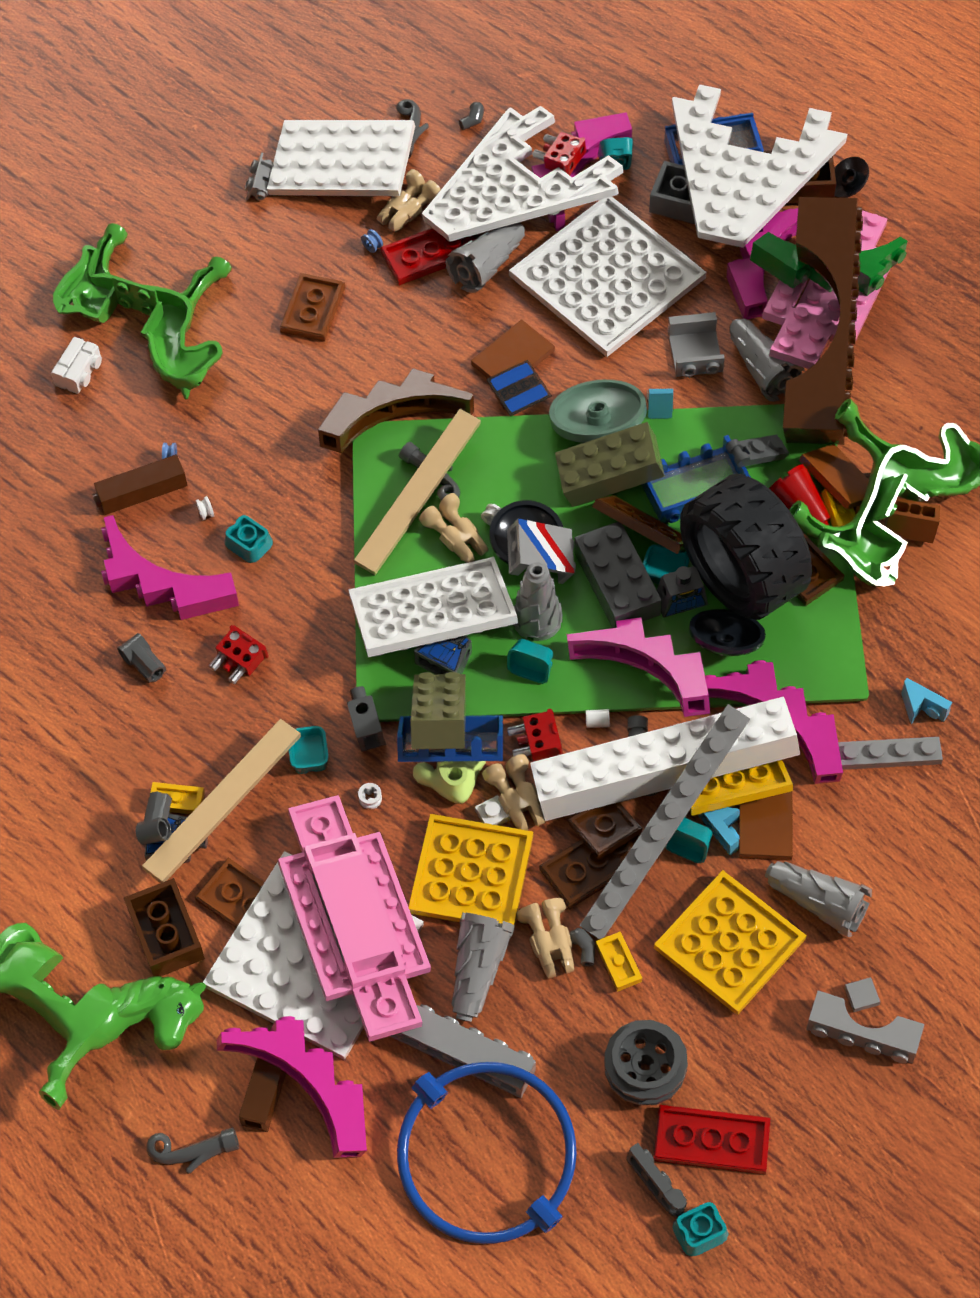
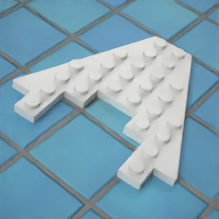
[672,84,847,248]
[422,106,623,242]

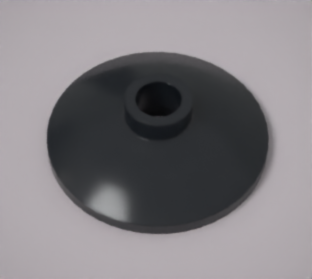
[834,157,869,198]

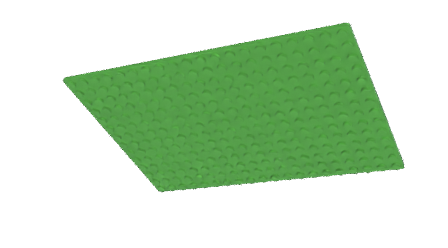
[353,404,869,722]

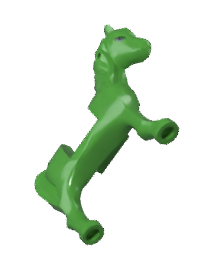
[53,223,232,399]
[789,399,980,587]
[0,923,206,1110]

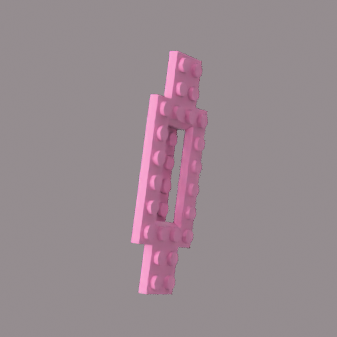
[762,211,891,369]
[278,795,431,1042]

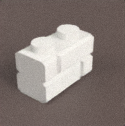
[51,337,102,394]

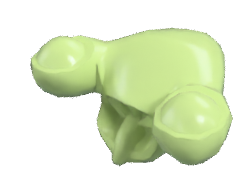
[413,748,486,804]

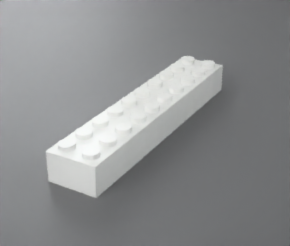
[530,697,800,821]

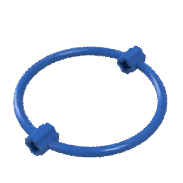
[397,1062,577,1244]

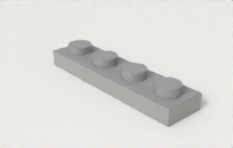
[838,737,943,770]

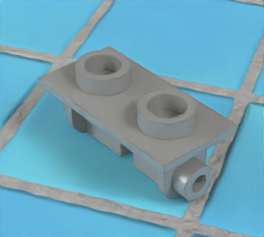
[245,152,274,201]

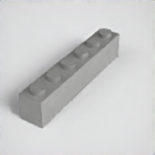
[390,1004,536,1098]

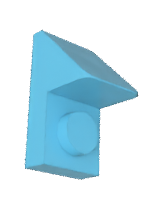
[647,389,673,419]
[901,678,952,724]
[698,807,740,855]

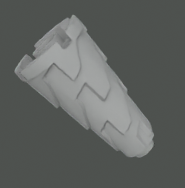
[446,222,525,293]
[729,319,805,402]
[513,562,563,641]
[765,861,872,937]
[452,912,515,1022]

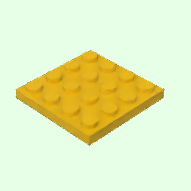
[690,760,793,816]
[408,814,533,925]
[654,870,807,1016]

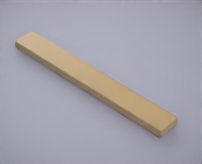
[354,409,481,575]
[142,719,301,883]

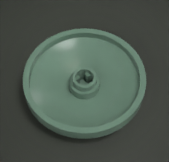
[549,380,647,443]

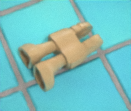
[377,169,441,232]
[419,493,488,563]
[482,754,545,831]
[516,898,574,979]

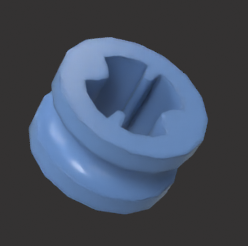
[361,229,383,253]
[162,443,177,459]

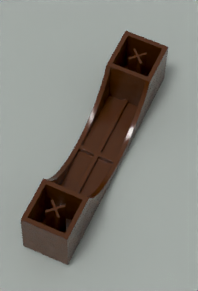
[783,197,863,445]

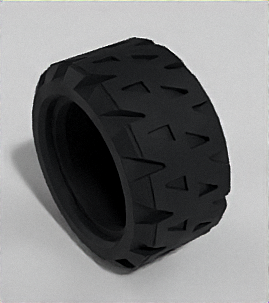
[680,474,812,620]

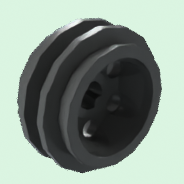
[604,1020,688,1106]

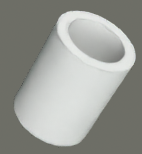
[585,709,610,728]

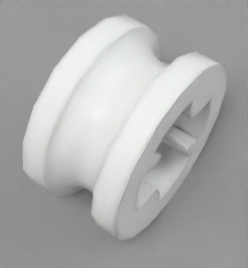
[195,496,214,520]
[481,504,502,525]
[358,783,382,809]

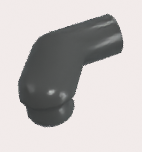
[459,102,484,130]
[569,928,596,967]

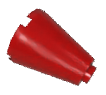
[769,464,831,526]

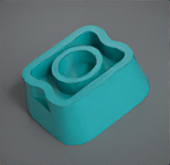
[598,137,633,170]
[225,515,273,563]
[643,544,689,585]
[507,639,553,684]
[289,726,329,774]
[665,818,712,864]
[672,1202,729,1257]

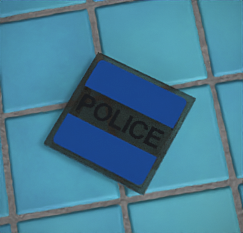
[486,360,552,417]

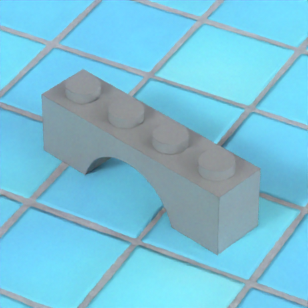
[806,991,925,1064]

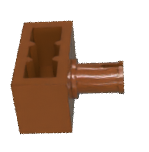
[885,498,940,544]

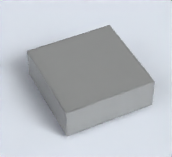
[844,977,880,1012]

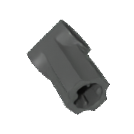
[117,633,166,683]
[135,791,172,845]

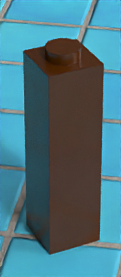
[92,454,188,515]
[239,1024,286,1132]

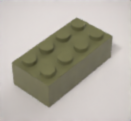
[555,422,665,507]
[411,672,466,749]

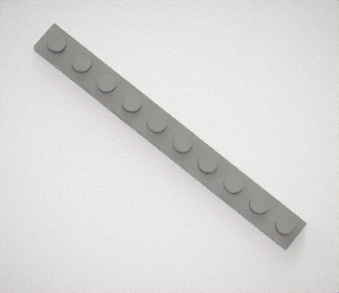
[580,704,750,940]

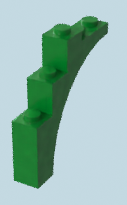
[750,232,908,296]

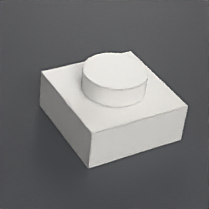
[475,795,510,826]

